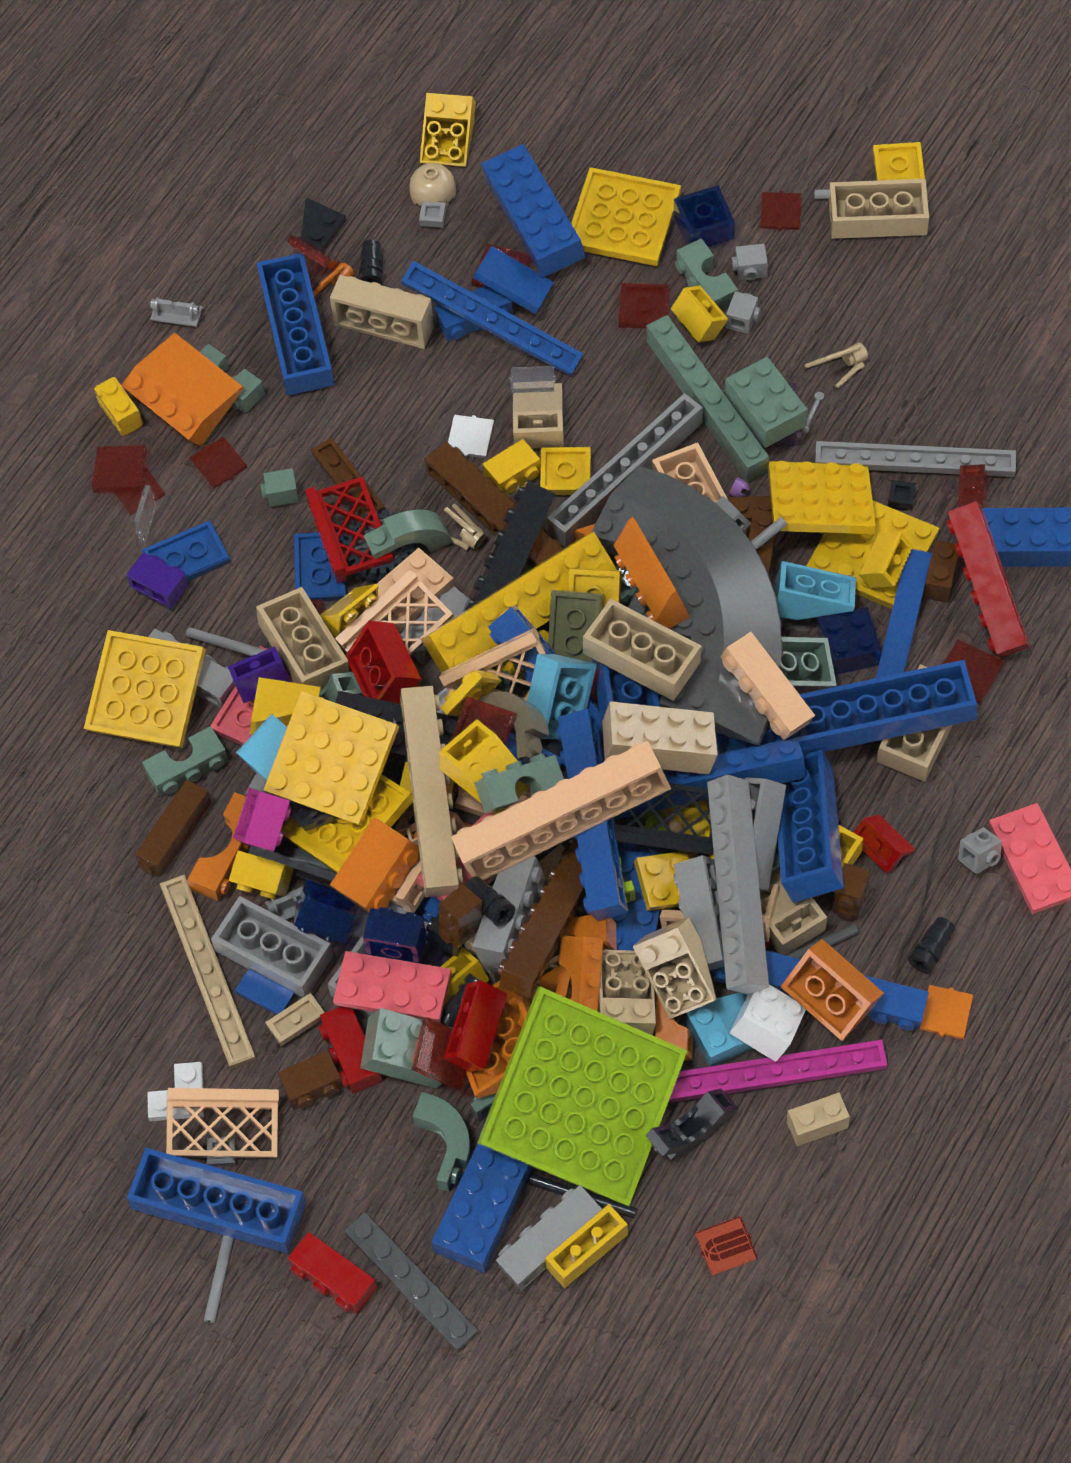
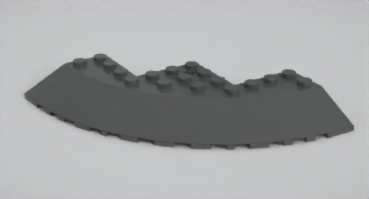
[591,465,783,746]

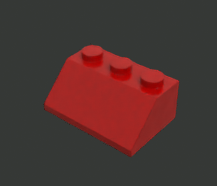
[345,620,421,703]

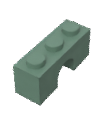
[675,238,738,311]
[200,344,265,414]
[142,726,228,797]
[474,754,564,814]

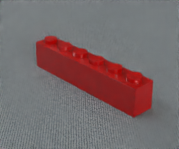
[947,501,1030,658]

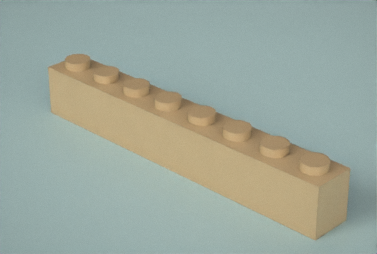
[400,686,463,897]

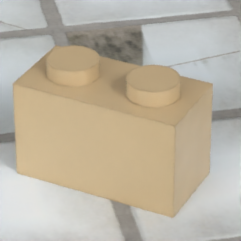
[787,1093,850,1146]

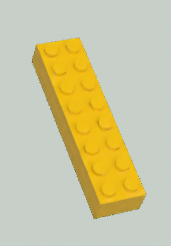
[421,532,618,673]

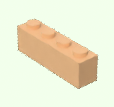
[721,632,815,740]

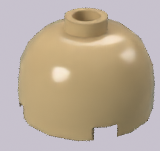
[409,163,456,207]

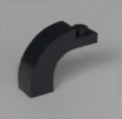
[646,1088,738,1160]

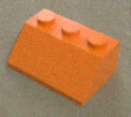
[330,817,420,918]
[780,939,884,1041]

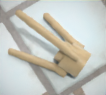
[805,342,868,388]
[444,504,486,551]

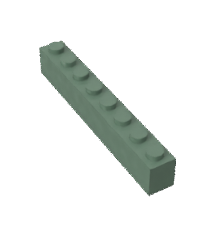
[646,315,769,483]

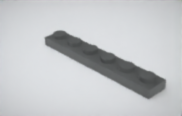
[344,1213,478,1352]

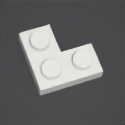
[148,1062,204,1121]

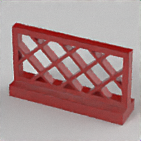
[305,476,394,584]

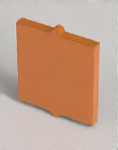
[919,985,973,1040]

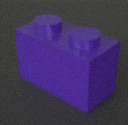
[127,552,189,609]
[228,646,290,703]

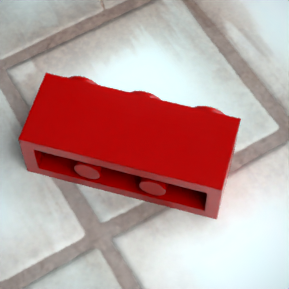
[443,980,507,1072]
[318,1006,383,1094]
[288,1232,377,1314]

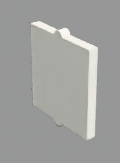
[448,415,494,458]

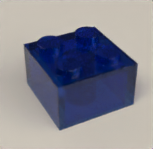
[674,185,735,247]
[817,607,882,675]
[294,879,356,943]
[363,907,427,964]

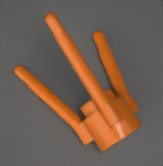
[313,263,355,321]

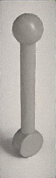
[800,392,824,434]

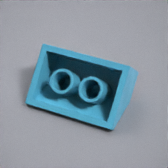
[527,654,597,739]

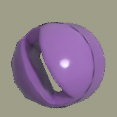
[729,477,750,497]

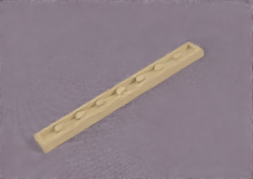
[160,874,256,1069]

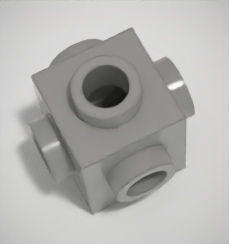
[958,827,1002,874]

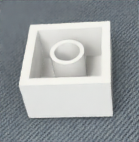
[730,985,806,1062]

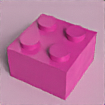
[233,787,291,852]

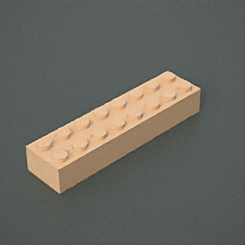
[451,741,671,880]

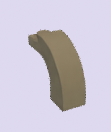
[480,691,549,763]

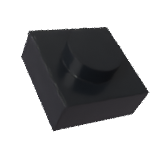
[888,480,916,509]

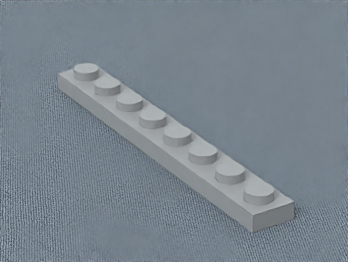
[815,441,1016,477]

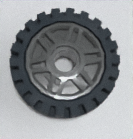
[343,510,417,584]

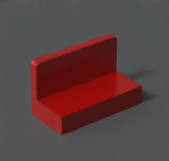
[853,814,915,873]

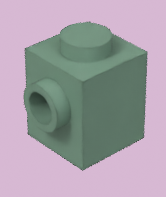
[260,468,299,507]

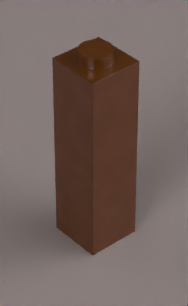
[135,780,212,876]

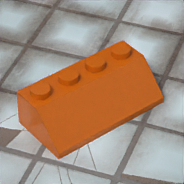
[614,517,690,629]

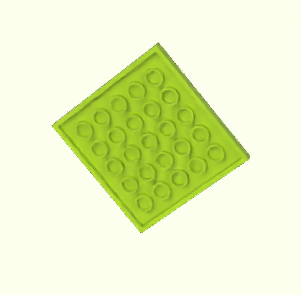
[477,987,687,1206]

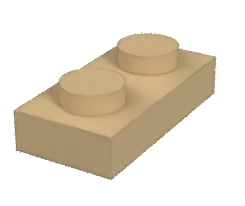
[265,993,325,1046]

